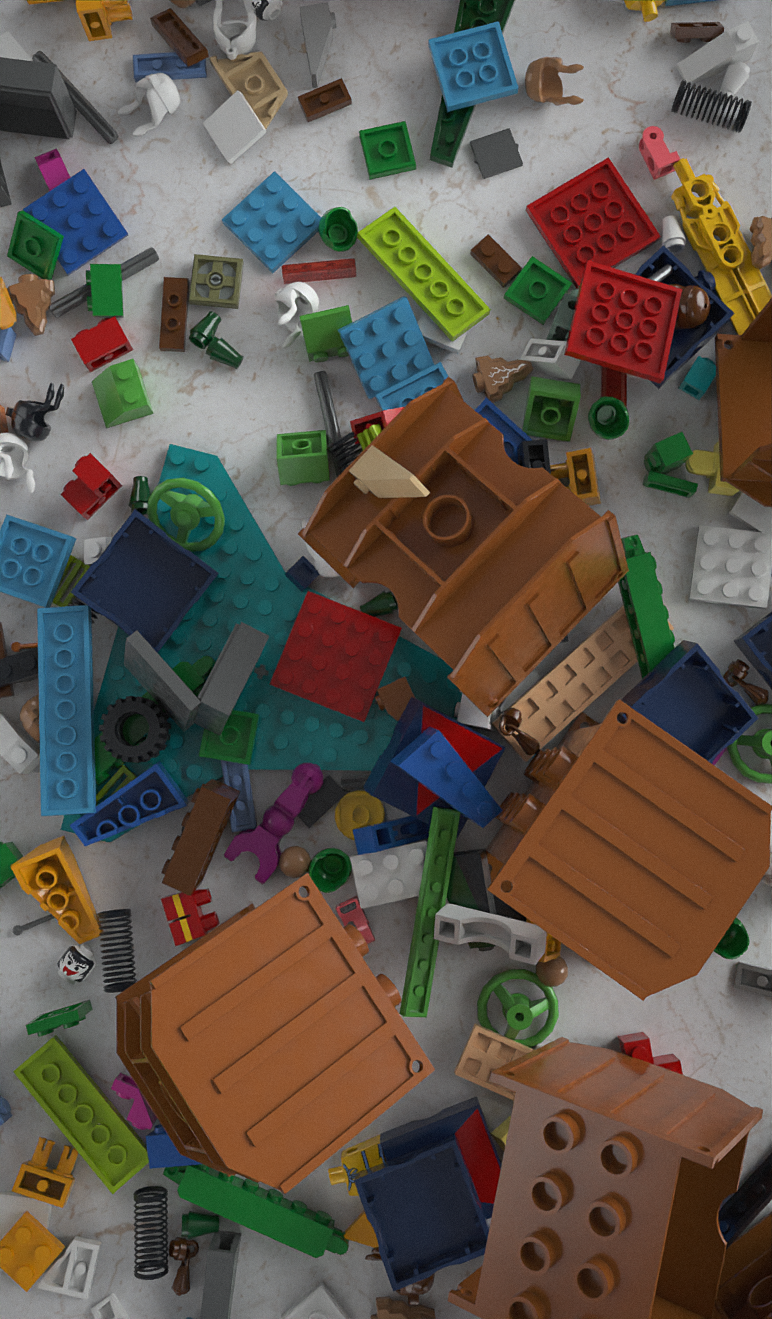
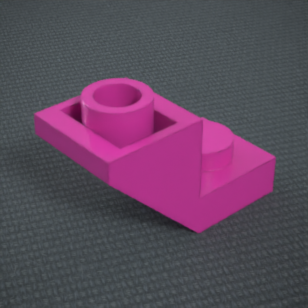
[34,148,70,191]
[111,1073,157,1130]

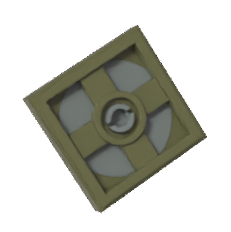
[189,254,244,309]

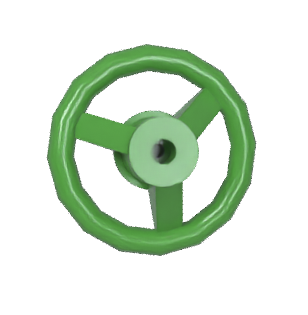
[147,478,225,552]
[727,704,772,784]
[477,969,559,1048]

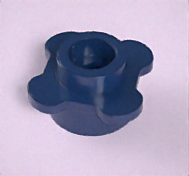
[694,270,716,291]

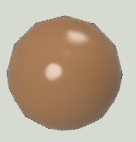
[279,846,311,878]
[536,955,568,987]

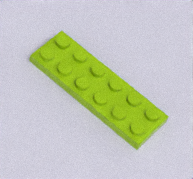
[357,207,491,342]
[13,1035,149,1194]

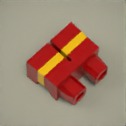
[161,888,220,946]

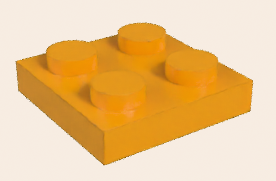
[0,1211,65,1292]

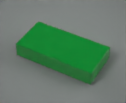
[642,471,698,498]

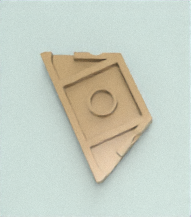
[209,51,288,129]

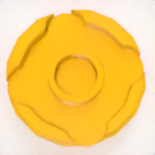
[335,790,385,840]

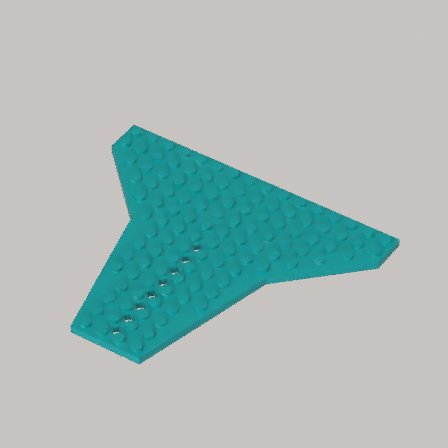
[60,444,463,843]

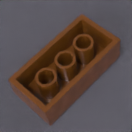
[161,779,240,896]

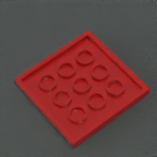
[525,157,661,290]
[564,260,683,383]
[270,591,402,722]

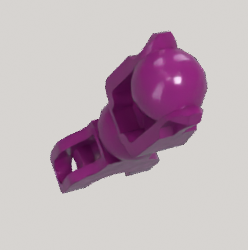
[224,763,323,884]

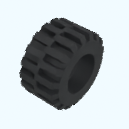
[99,696,171,763]

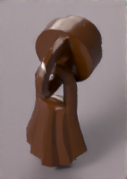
[723,659,769,706]
[499,708,540,756]
[168,1237,199,1296]

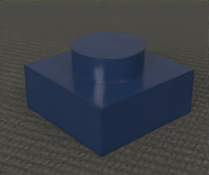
[284,556,320,592]

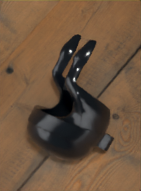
[5,383,64,441]

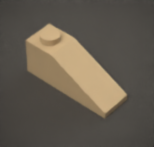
[349,445,430,498]

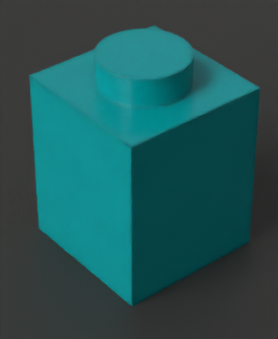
[678,356,716,400]

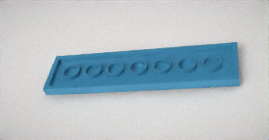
[37,605,96,816]

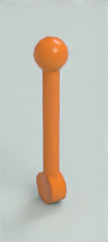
[11,642,38,652]

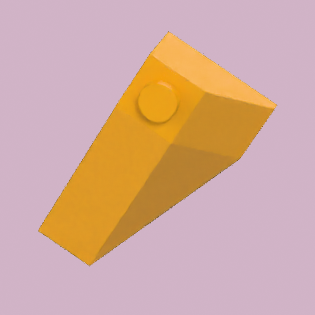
[11,836,103,944]

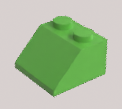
[299,305,352,363]
[92,359,154,428]
[522,376,581,442]
[277,430,330,486]

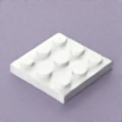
[689,525,772,609]

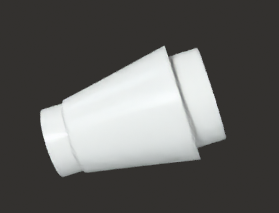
[719,61,750,102]
[662,215,686,255]

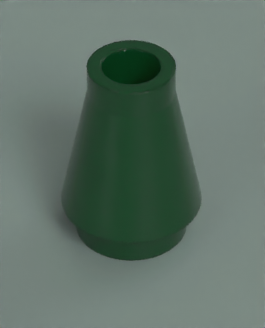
[189,311,221,349]
[205,336,244,369]
[128,476,151,515]
[360,590,399,617]
[181,1211,219,1239]

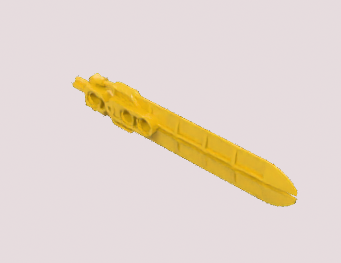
[671,158,772,335]

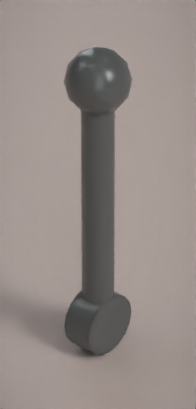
[12,914,56,936]

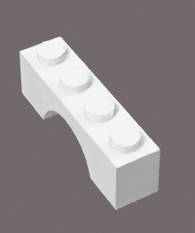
[434,903,547,965]

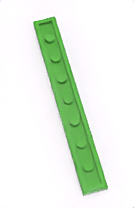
[399,807,460,1018]

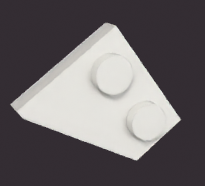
[37,1236,102,1300]

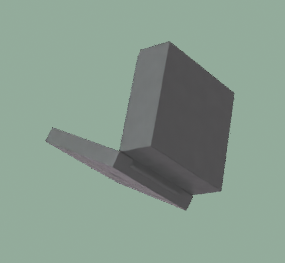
[0,57,77,207]
[124,622,269,736]

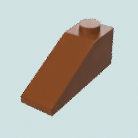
[375,677,415,722]

